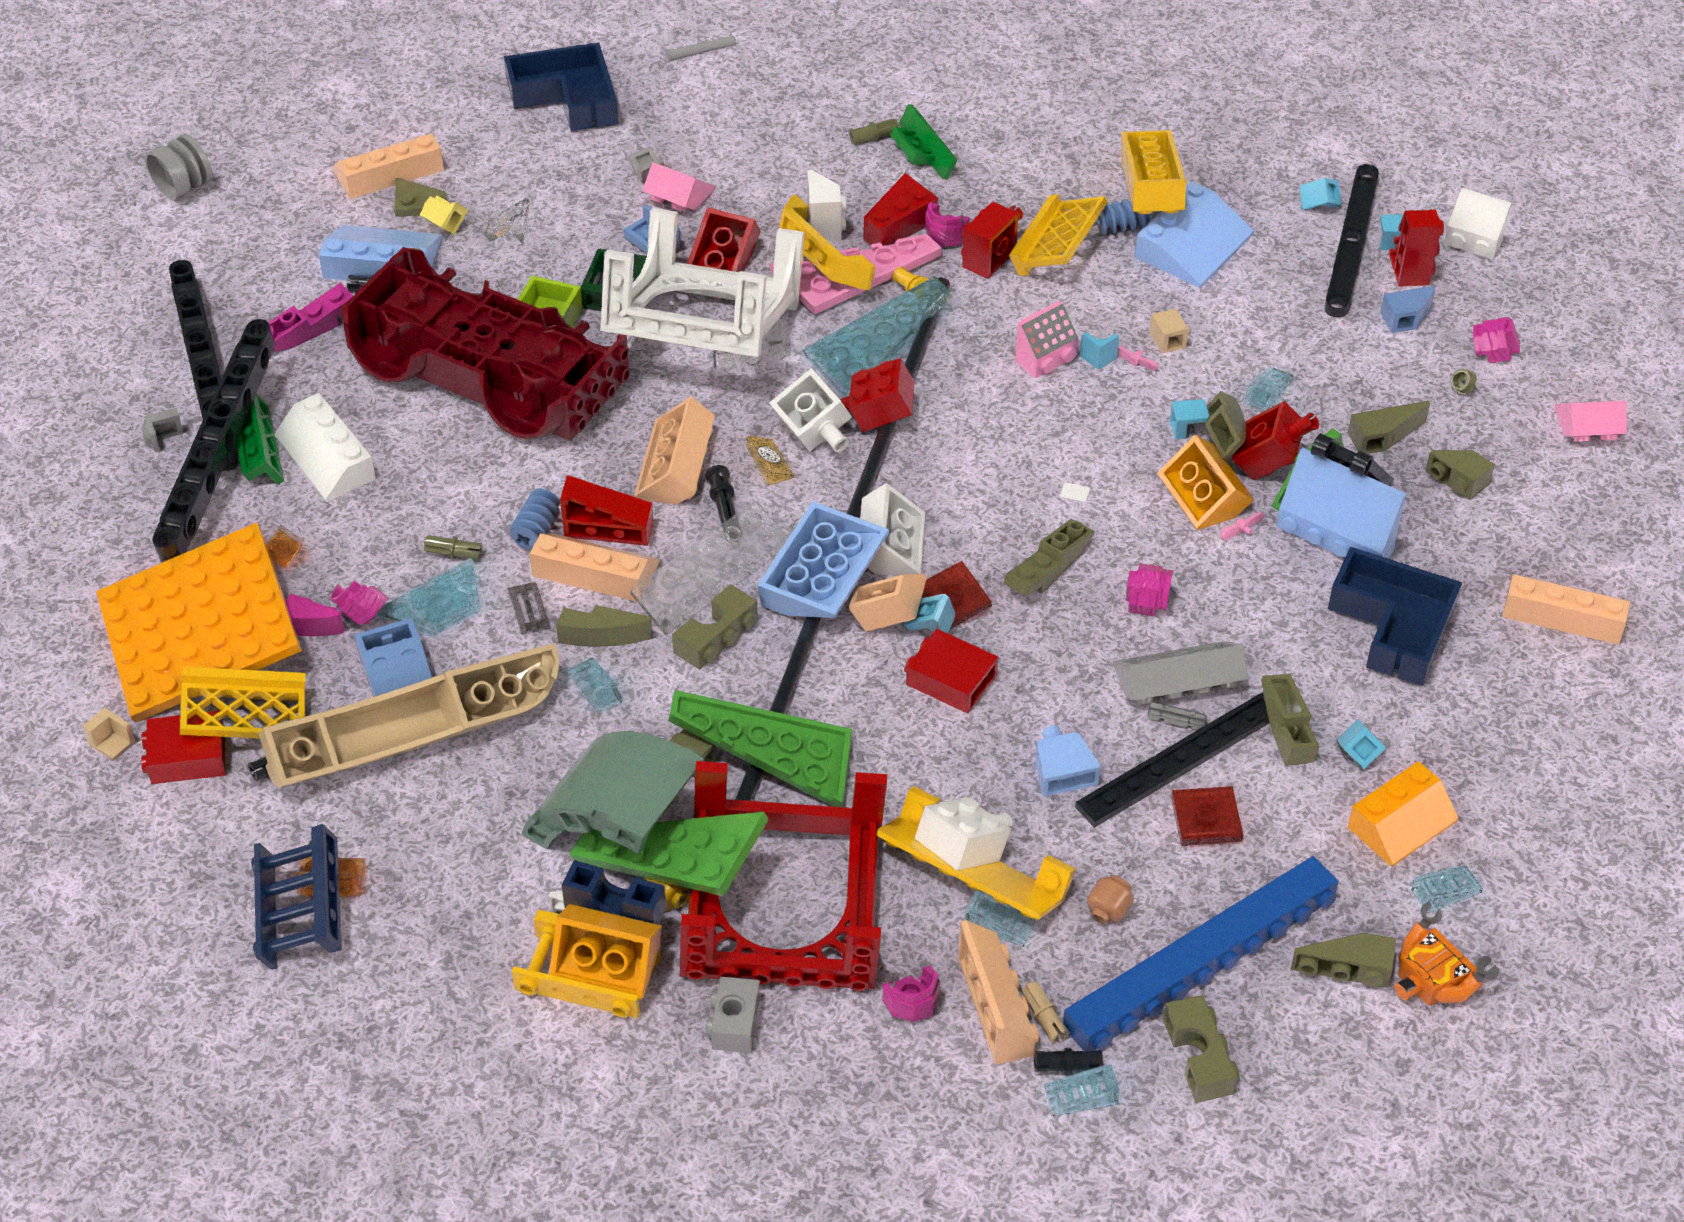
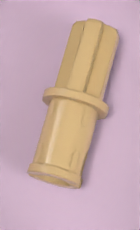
[1022,982,1070,1044]

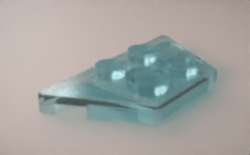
[377,558,481,638]

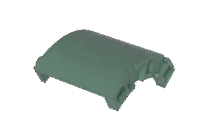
[521,731,704,854]

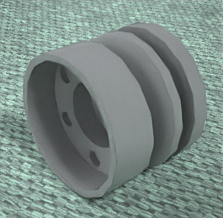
[145,133,212,200]

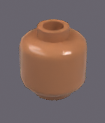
[1087,875,1134,924]

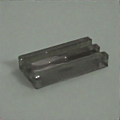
[508,582,550,635]

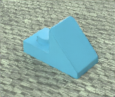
[903,594,955,633]

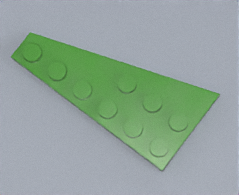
[668,690,852,807]
[570,812,769,896]

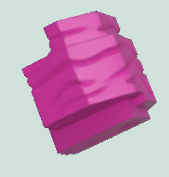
[925,202,970,247]
[1473,317,1520,363]
[1126,563,1173,616]
[329,580,388,626]
[882,965,940,1022]

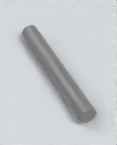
[666,35,736,60]

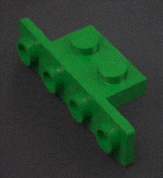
[890,104,957,179]

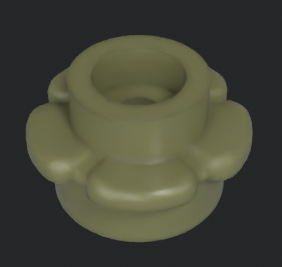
[1451,369,1477,395]

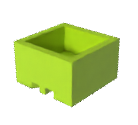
[517,275,583,328]

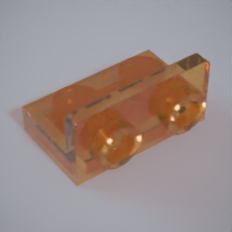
[294,857,366,898]

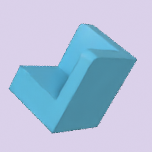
[1299,178,1342,210]
[1380,215,1403,250]
[1080,332,1119,370]
[1170,399,1209,439]
[1337,719,1386,769]

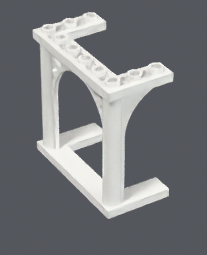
[600,208,805,357]

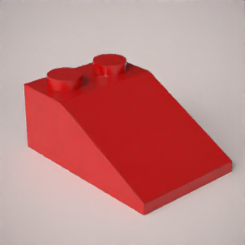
[687,207,761,272]

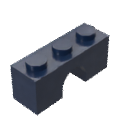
[562,860,666,925]

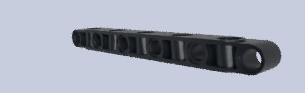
[169,260,240,471]
[152,319,275,563]

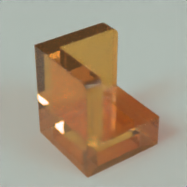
[266,524,304,568]

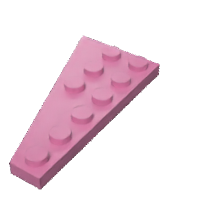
[770,234,942,315]

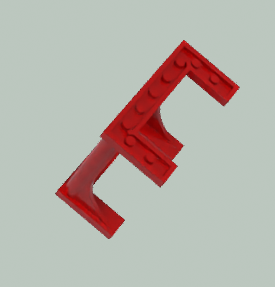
[679,761,888,991]

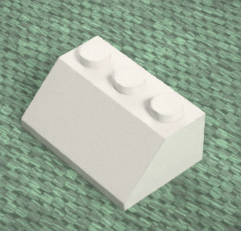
[860,483,925,575]

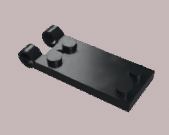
[1311,433,1394,486]

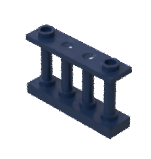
[251,824,342,970]

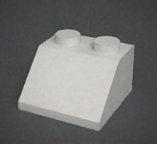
[807,170,846,241]
[1444,188,1511,259]

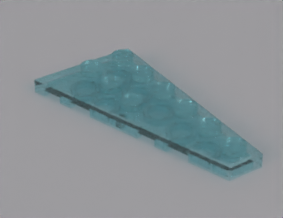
[803,276,950,398]

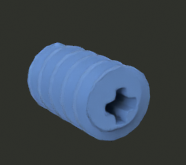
[1097,199,1153,235]
[510,488,560,551]

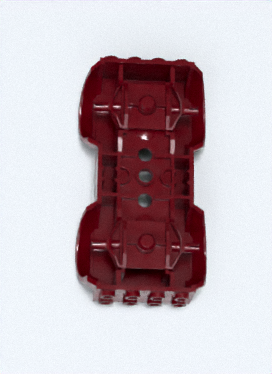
[340,247,631,441]

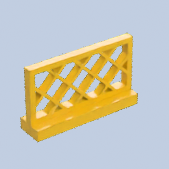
[1009,194,1108,276]
[180,666,306,739]

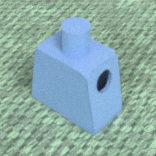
[1035,725,1100,797]

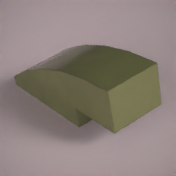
[1205,391,1246,461]
[556,605,653,647]
[1261,674,1320,765]

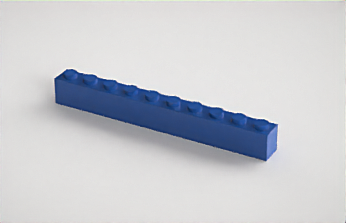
[1063,856,1339,1051]

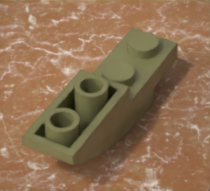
[1004,519,1094,597]

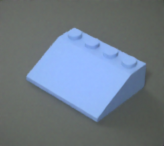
[1135,181,1254,288]
[319,225,442,280]
[1276,448,1406,558]
[757,501,889,618]

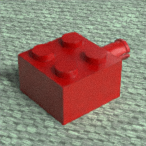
[961,201,1023,279]
[839,358,914,432]
[1232,401,1319,480]

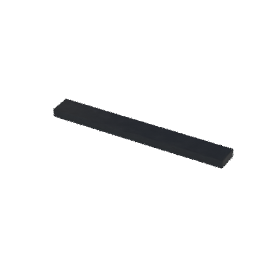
[1075,692,1270,828]

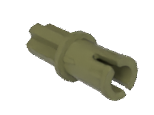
[849,118,899,145]
[424,535,482,561]

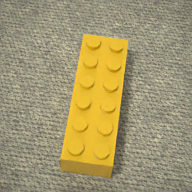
[1121,130,1186,214]

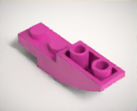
[269,282,353,352]
[285,593,345,637]

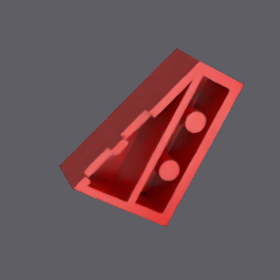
[863,173,938,246]
[1388,209,1444,287]
[560,475,654,546]

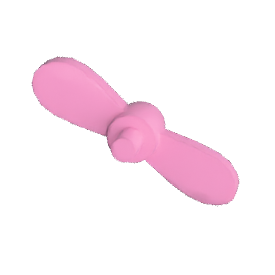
[1118,346,1159,371]
[1221,512,1265,541]

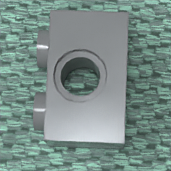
[706,977,760,1053]

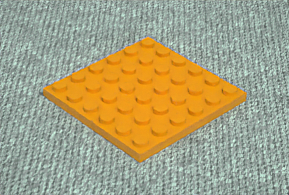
[96,522,302,723]

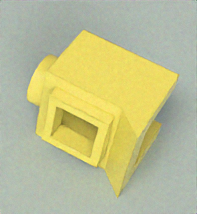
[420,196,468,234]

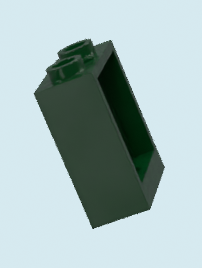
[581,248,647,311]

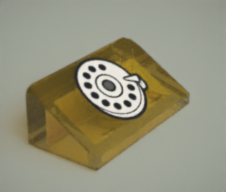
[747,436,794,486]

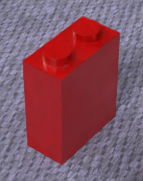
[904,628,998,714]
[141,710,226,784]

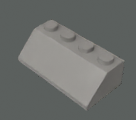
[1113,641,1248,705]

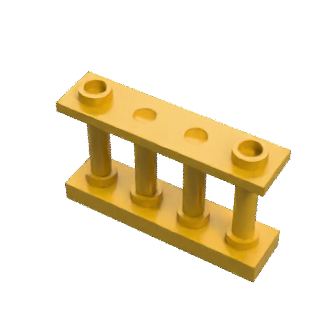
[511,909,662,1018]

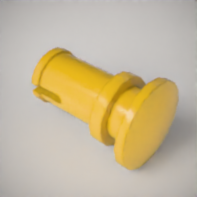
[892,267,931,301]

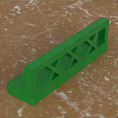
[236,393,284,484]

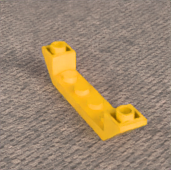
[779,195,875,291]

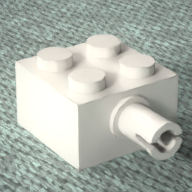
[769,368,852,452]
[915,797,1013,871]

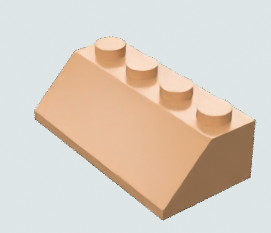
[332,134,444,199]
[634,396,715,504]
[530,533,660,602]
[1502,573,1630,645]
[958,920,1039,1065]

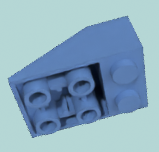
[354,618,432,697]

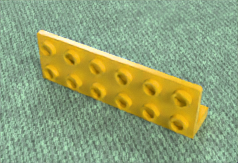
[876,786,1076,920]

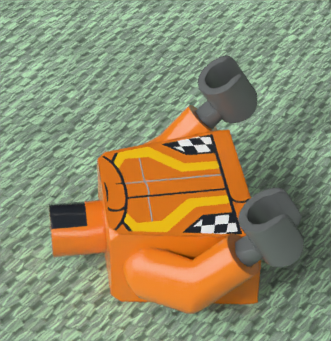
[1394,902,1499,1006]

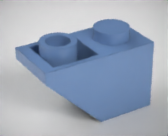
[1380,286,1435,333]

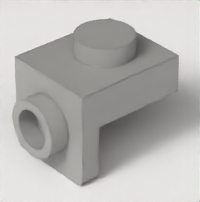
[628,146,664,183]
[142,408,184,453]

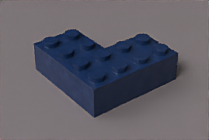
[504,42,619,131]
[1328,547,1463,686]

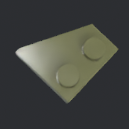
[394,178,447,217]

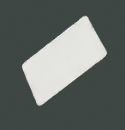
[1060,482,1090,502]

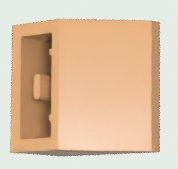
[849,574,927,632]

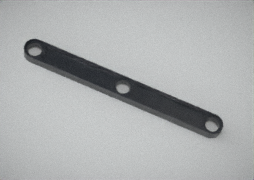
[1324,164,1379,318]

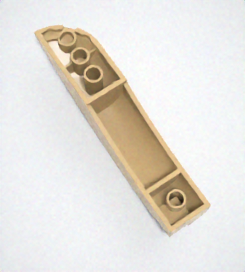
[258,643,559,788]

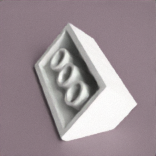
[274,393,376,502]

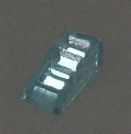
[1244,366,1294,412]
[567,658,623,714]
[1411,866,1483,913]
[965,890,1035,947]
[1044,1065,1120,1116]

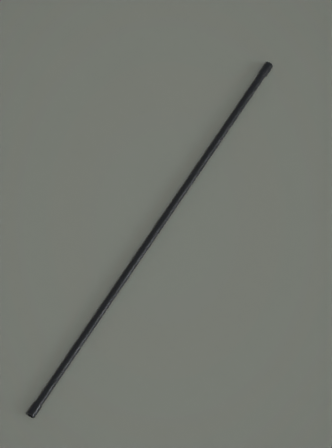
[735,277,950,801]

